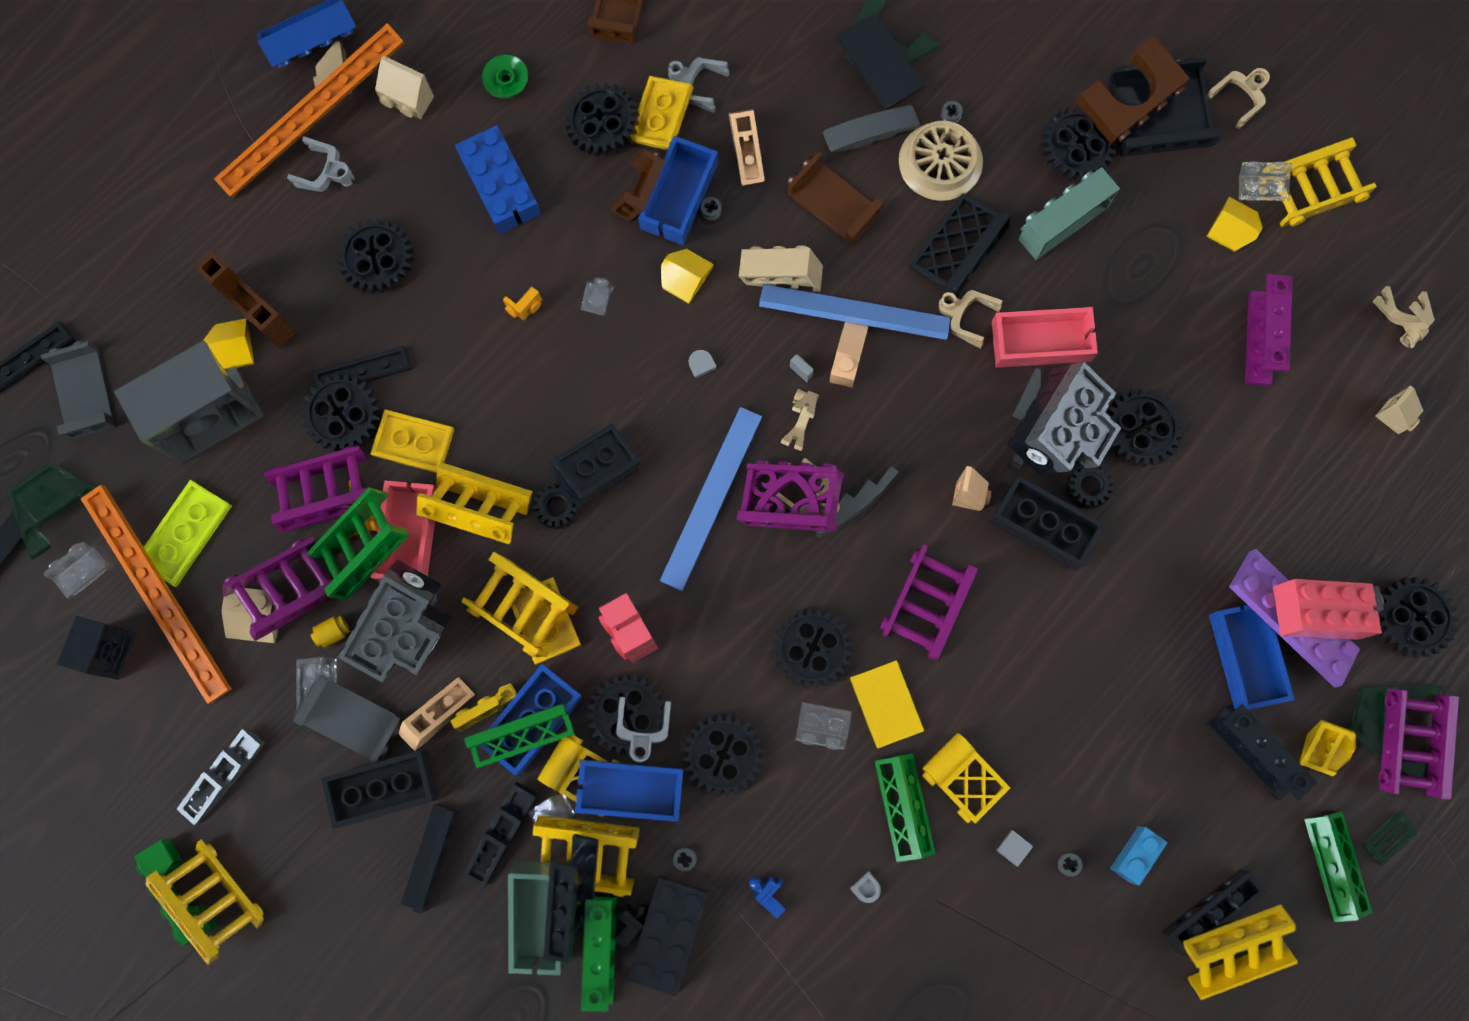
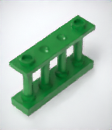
[307,487,409,601]
[581,896,618,1012]

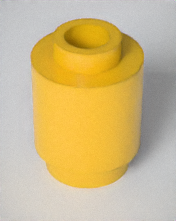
[311,615,351,649]

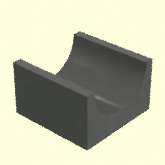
[114,340,264,464]

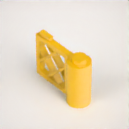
[922,733,1010,824]
[537,735,620,817]

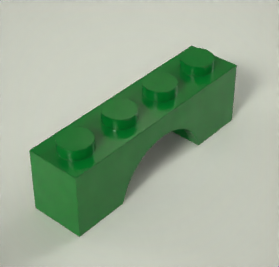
[134,839,219,946]

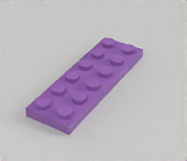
[1229,549,1360,688]

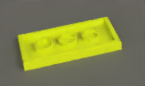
[144,480,232,587]

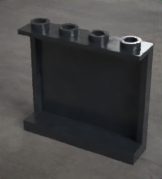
[1108,57,1220,157]

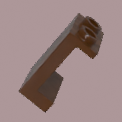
[587,0,644,45]
[609,150,665,221]

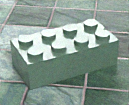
[1018,167,1120,261]
[508,861,565,975]

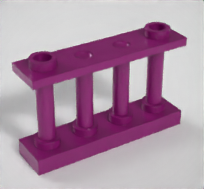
[1245,274,1293,387]
[264,446,367,533]
[222,537,333,641]
[880,544,978,661]
[1378,689,1459,800]

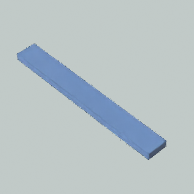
[759,284,950,340]
[660,407,762,592]

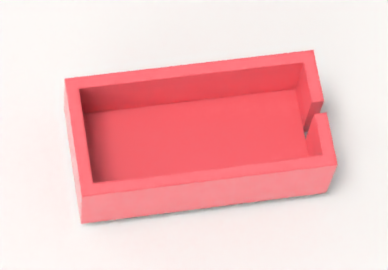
[991,307,1098,368]
[371,480,437,582]
[1273,579,1382,640]
[598,593,658,663]

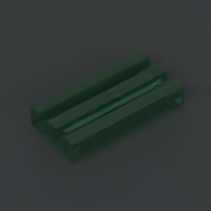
[1362,812,1420,865]

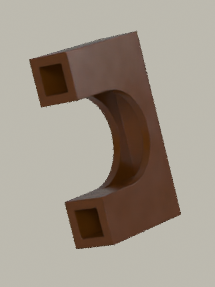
[1075,35,1190,144]
[195,251,297,349]

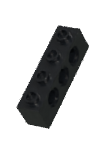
[1161,869,1267,957]

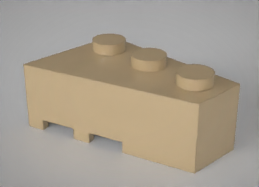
[739,246,823,292]

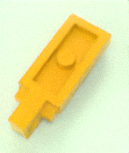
[450,683,517,732]

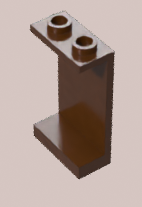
[787,151,884,246]

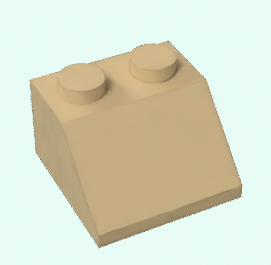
[375,56,434,119]
[221,588,284,644]

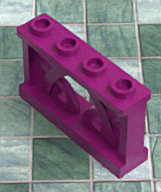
[737,461,844,532]

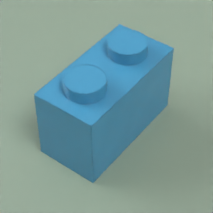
[1110,826,1167,885]

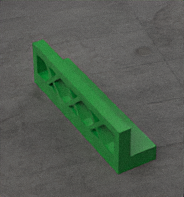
[464,704,575,769]
[875,753,935,862]
[1304,811,1372,922]

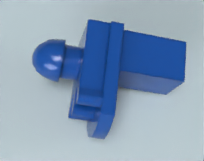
[749,876,786,919]

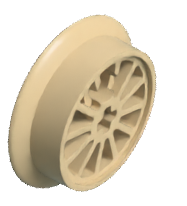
[899,121,983,201]

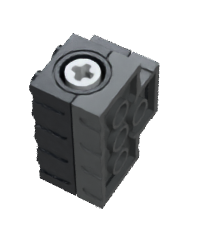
[1007,362,1121,475]
[338,559,452,683]

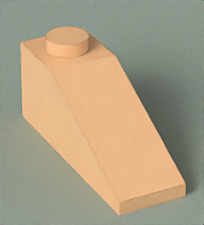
[728,109,765,185]
[829,322,868,388]
[952,466,991,511]
[398,677,475,751]

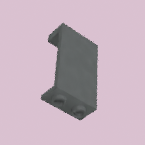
[41,341,116,441]
[292,674,401,763]

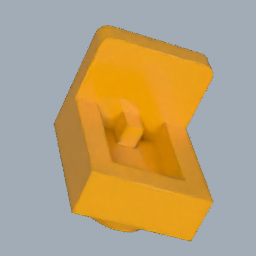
[503,287,542,321]

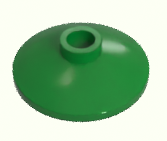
[482,55,528,98]

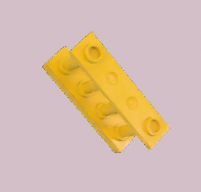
[1258,137,1377,227]
[416,462,533,545]
[461,552,578,658]
[533,815,640,896]
[146,839,264,965]
[1184,905,1297,1000]

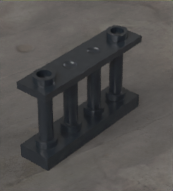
[1205,704,1318,801]
[543,834,599,964]

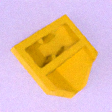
[1206,197,1262,252]
[661,249,714,304]
[204,319,254,370]
[1299,720,1356,776]

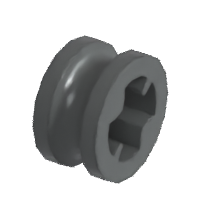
[941,101,963,124]
[700,197,722,221]
[673,847,697,871]
[1058,853,1082,877]

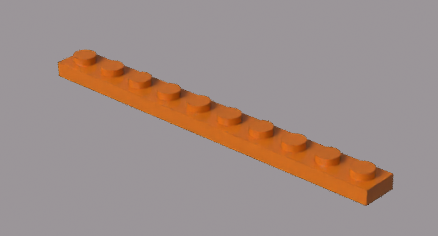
[214,23,405,198]
[80,485,232,704]

